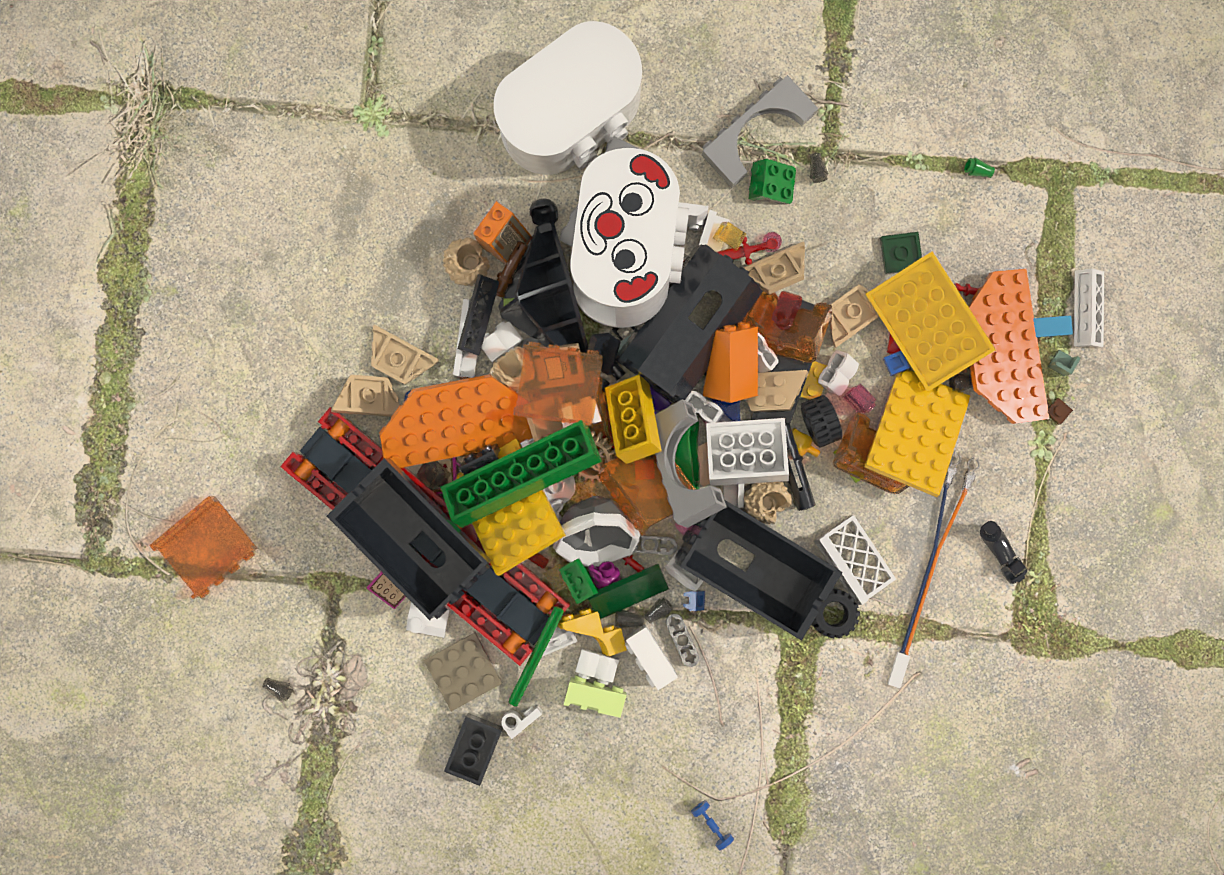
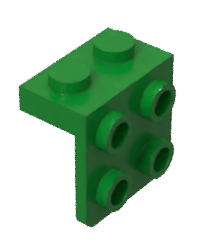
[748,159,796,204]

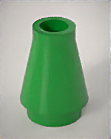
[964,157,995,178]

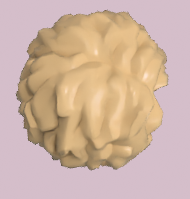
[443,237,490,286]
[489,346,536,392]
[743,481,792,525]

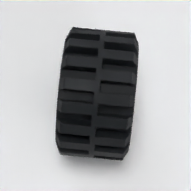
[801,395,842,448]
[811,588,860,639]

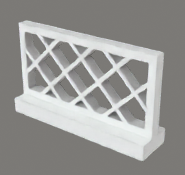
[814,515,896,605]

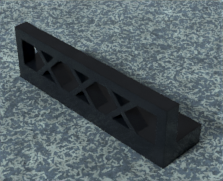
[457,274,500,356]

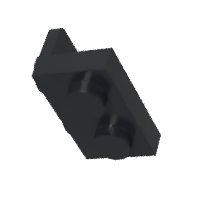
[583,333,621,375]
[459,443,500,475]

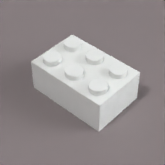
[625,624,678,690]

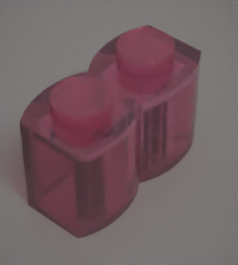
[843,383,877,414]

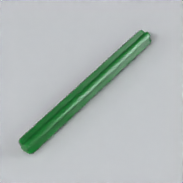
[508,606,564,707]

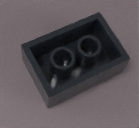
[444,713,503,786]

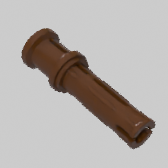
[496,241,529,298]

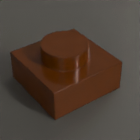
[1047,398,1073,425]

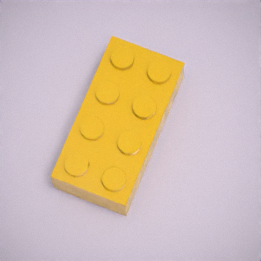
[605,375,661,464]

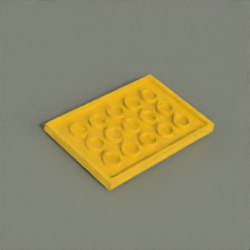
[866,251,996,392]
[864,370,971,497]
[456,439,566,576]

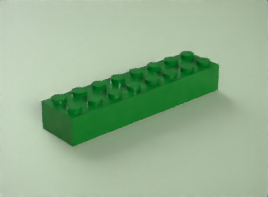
[441,420,602,528]

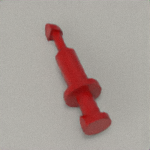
[954,283,979,296]
[622,555,645,572]

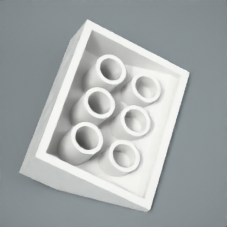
[706,418,789,486]

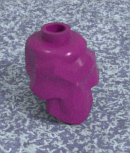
[588,561,621,589]

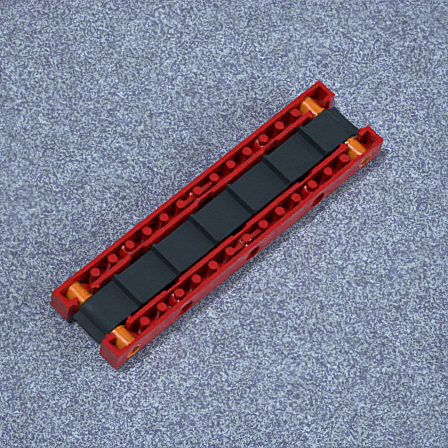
[280,407,570,666]

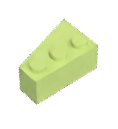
[564,675,627,718]

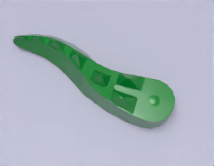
[675,416,700,490]

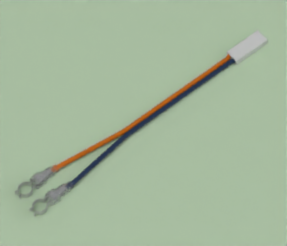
[887,451,980,688]

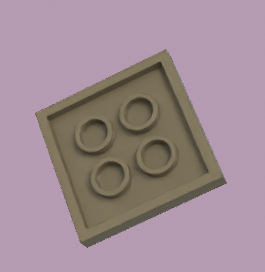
[424,632,503,712]

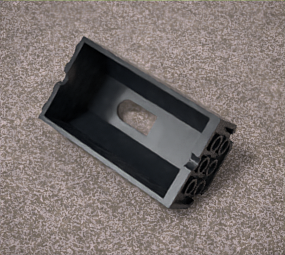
[616,244,763,404]
[326,458,491,621]
[675,500,843,641]

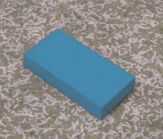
[1033,315,1073,338]

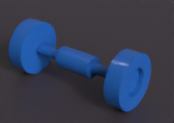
[691,800,734,851]

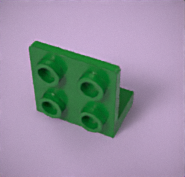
[559,558,598,604]

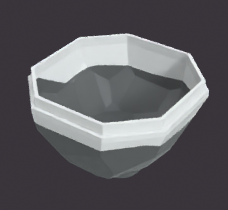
[553,496,640,567]

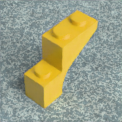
[557,608,627,656]

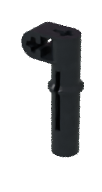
[785,423,816,511]

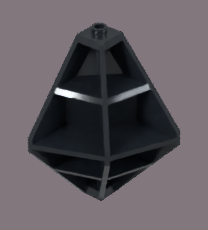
[498,222,588,362]

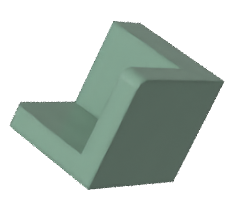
[1048,350,1081,376]

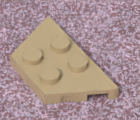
[743,242,805,295]
[827,284,879,348]
[371,324,439,385]
[745,370,808,412]
[331,374,400,417]

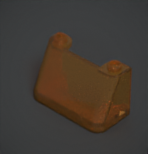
[742,291,832,363]
[832,412,910,494]

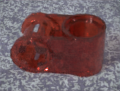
[772,291,802,330]

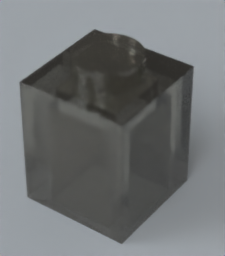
[416,461,451,490]

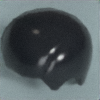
[529,198,558,226]

